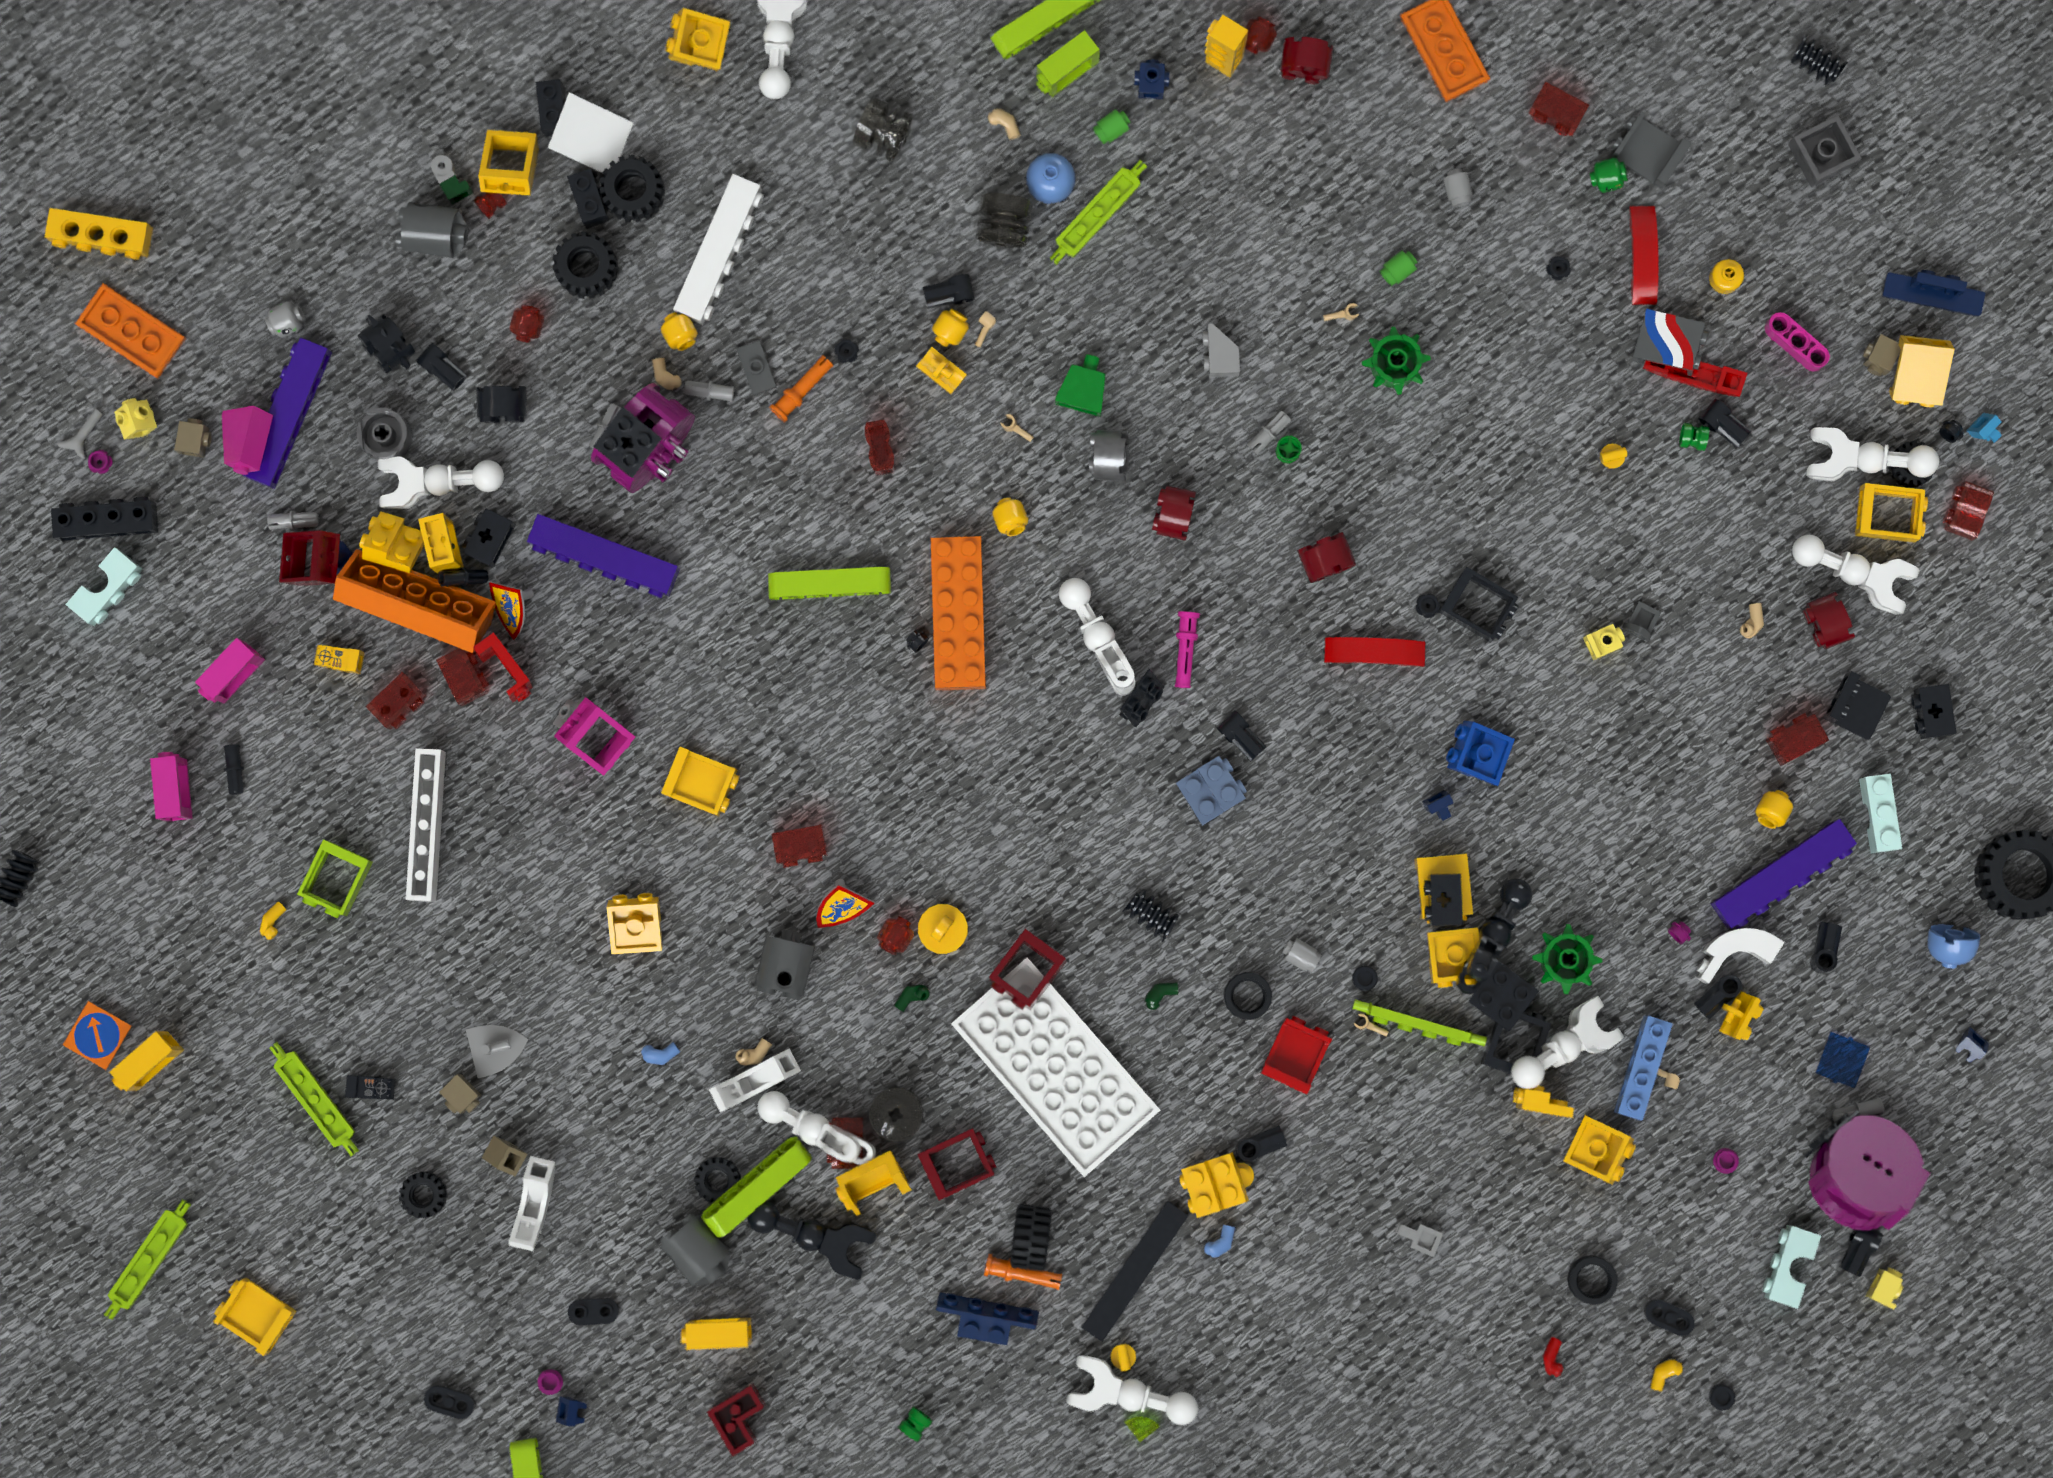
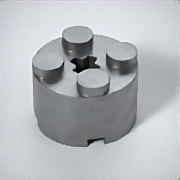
[357,408,412,460]
[1089,430,1129,481]

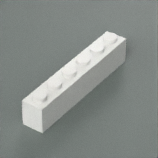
[673,174,764,325]
[406,748,446,902]

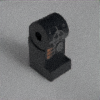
[345,1075,396,1099]

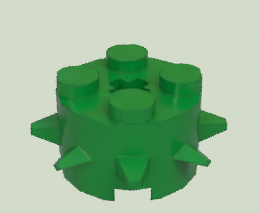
[1362,327,1431,395]
[1532,924,1602,994]

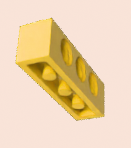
[1204,15,1248,77]
[44,208,153,260]

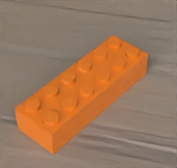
[931,536,986,691]
[333,549,496,653]

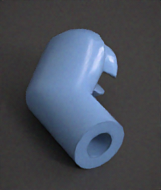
[641,1042,681,1065]
[1204,1224,1235,1257]

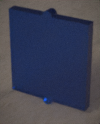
[1815,1032,1870,1088]

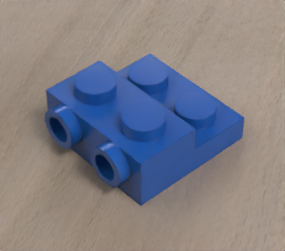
[1446,721,1515,786]

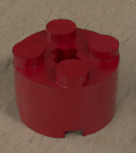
[1280,37,1333,84]
[1152,486,1196,541]
[1297,532,1356,583]
[1802,592,1855,650]

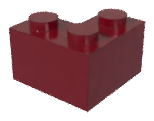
[707,1383,766,1457]

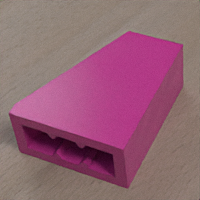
[222,406,273,475]

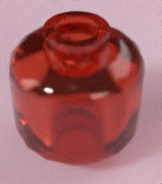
[1245,16,1277,55]
[509,304,545,343]
[877,916,914,955]

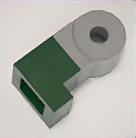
[431,155,474,205]

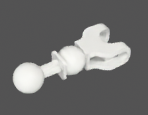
[757,0,807,99]
[1806,427,1939,481]
[378,456,504,509]
[1792,535,1920,615]
[1059,578,1136,695]
[1512,996,1624,1089]
[758,1091,876,1165]
[1066,1355,1198,1425]

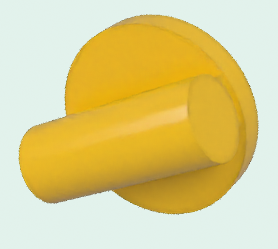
[1600,444,1627,469]
[1111,1344,1136,1371]

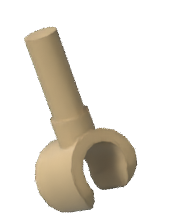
[1323,303,1359,321]
[975,311,996,347]
[1001,414,1033,442]
[1354,1014,1389,1036]
[1657,1068,1680,1089]

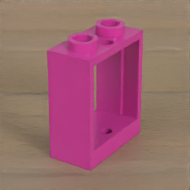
[195,638,265,704]
[554,697,635,776]
[150,752,193,822]

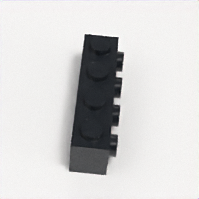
[51,497,158,541]

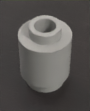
[1443,169,1473,208]
[1282,938,1322,972]

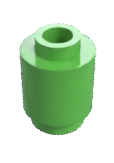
[1092,109,1131,145]
[1379,250,1418,287]

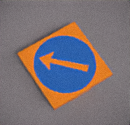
[63,1001,132,1070]

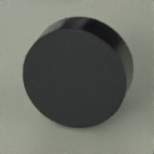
[1352,966,1378,991]
[1709,1384,1736,1411]

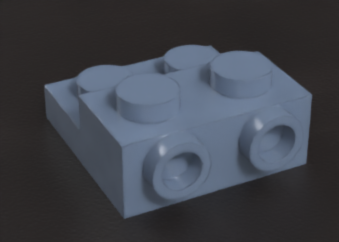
[1176,756,1247,826]

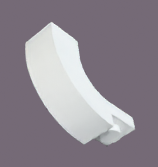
[1697,928,1785,984]
[709,1049,801,1112]
[509,1156,555,1251]

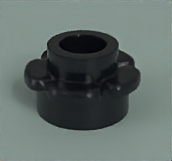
[1546,256,1571,281]
[834,339,859,363]
[1939,420,1964,443]
[1416,594,1440,618]
[906,630,929,653]

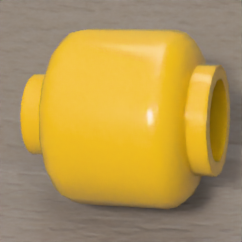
[1709,259,1744,294]
[932,308,969,347]
[661,312,698,351]
[992,497,1028,536]
[1755,790,1793,829]

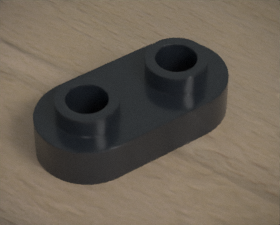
[568,1298,619,1325]
[1644,1299,1695,1336]
[424,1385,475,1419]

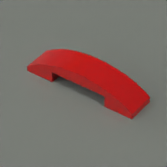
[1629,206,1659,305]
[1643,361,1747,397]
[1324,637,1425,667]

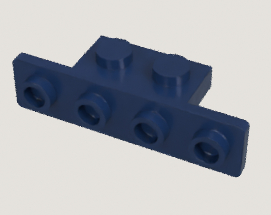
[1882,270,1985,317]
[936,1293,1039,1346]

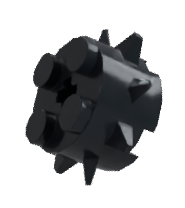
[357,314,415,374]

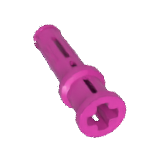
[1175,611,1200,688]

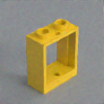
[478,130,539,195]
[1855,483,1928,543]
[418,513,464,574]
[110,1031,184,1091]
[681,1317,752,1350]

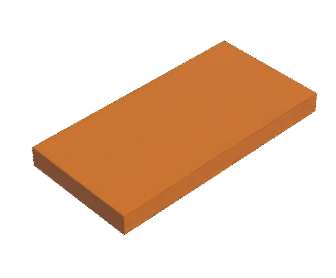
[1400,0,1490,103]
[75,283,186,379]

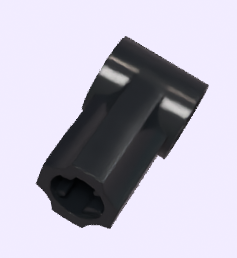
[923,274,975,309]
[415,342,467,392]
[1698,399,1751,448]
[1216,710,1266,762]
[1810,922,1843,973]
[1693,975,1742,1020]
[1235,1125,1287,1162]
[1839,1229,1883,1277]

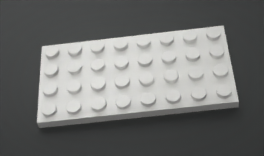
[951,957,1160,1177]

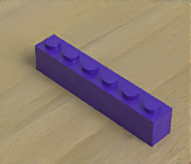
[243,338,332,490]
[527,514,680,599]
[1710,819,1857,929]

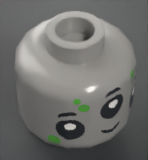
[265,301,305,338]

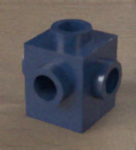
[1134,60,1170,99]

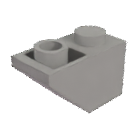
[1202,324,1240,377]

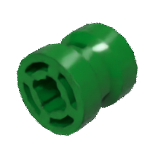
[1679,422,1709,451]
[1275,436,1302,464]
[898,1406,933,1442]

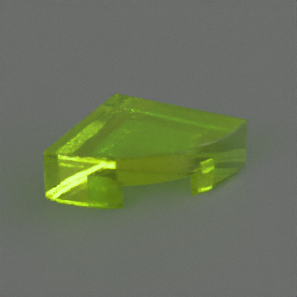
[1124,1416,1160,1442]

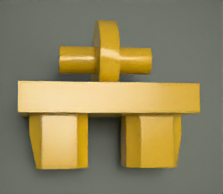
[916,347,967,395]
[1719,991,1764,1040]

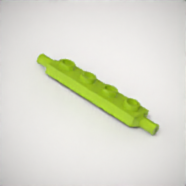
[1049,160,1147,265]
[1352,999,1487,1047]
[269,1042,360,1157]
[104,1199,191,1320]

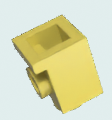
[1583,624,1625,661]
[1866,1267,1903,1309]

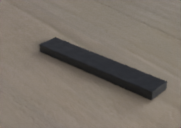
[1081,1201,1188,1342]

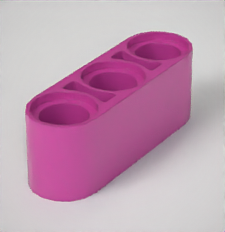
[1765,312,1830,372]

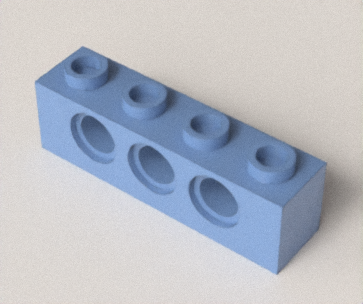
[1614,1016,1673,1121]

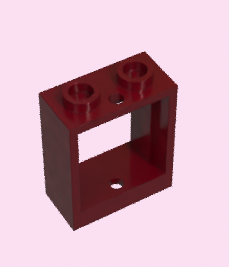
[279,530,340,586]
[989,929,1066,1010]
[917,1128,997,1200]

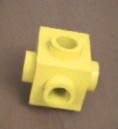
[114,398,157,440]

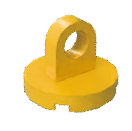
[918,904,968,954]

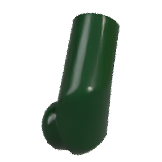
[1145,982,1178,1010]
[893,984,930,1012]

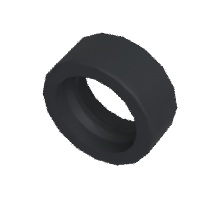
[1224,972,1272,1020]
[1567,1255,1618,1305]

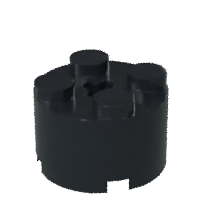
[476,386,527,423]

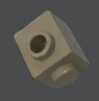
[1862,334,1901,376]
[174,418,212,458]
[439,1074,482,1114]
[482,1136,527,1177]

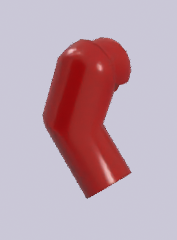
[1543,1337,1563,1377]

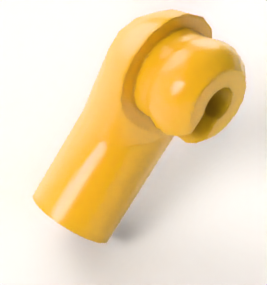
[259,902,286,940]
[1650,1359,1683,1392]

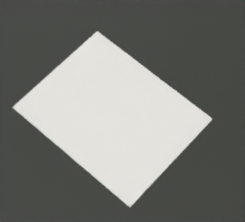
[548,93,633,173]

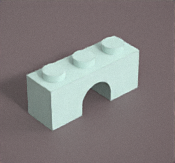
[65,547,143,626]
[1859,774,1902,854]
[1763,1225,1821,1309]

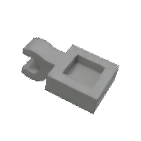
[1395,1223,1443,1257]

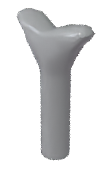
[57,409,103,459]

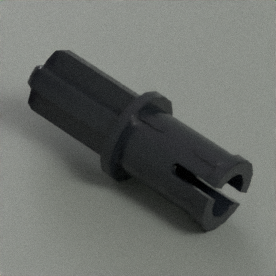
[438,568,489,588]
[224,744,244,795]

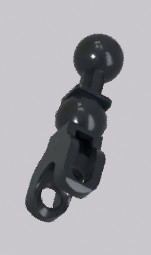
[1456,878,1533,995]
[747,1201,878,1280]

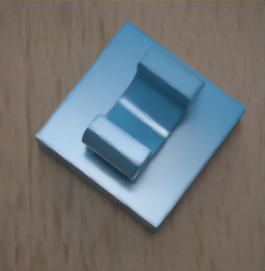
[1966,413,2002,443]

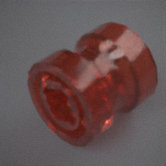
[473,192,508,219]

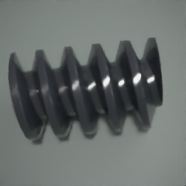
[1791,34,1848,86]
[0,850,40,907]
[1122,889,1179,942]

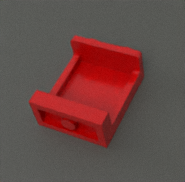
[473,632,533,702]
[1260,1015,1332,1095]

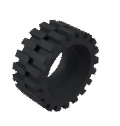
[1974,830,2053,920]

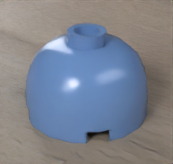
[1026,153,1075,204]
[1928,924,1980,969]

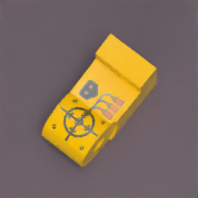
[314,645,365,674]

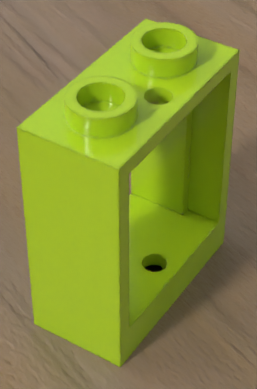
[1036,30,1100,97]
[297,839,373,918]

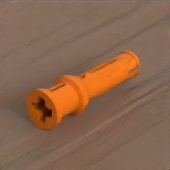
[769,355,834,422]
[984,1253,1062,1290]

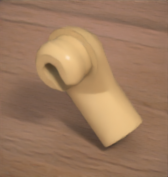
[988,109,1021,140]
[652,358,681,390]
[1740,603,1764,638]
[735,1038,772,1066]

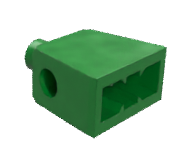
[1055,354,1106,417]

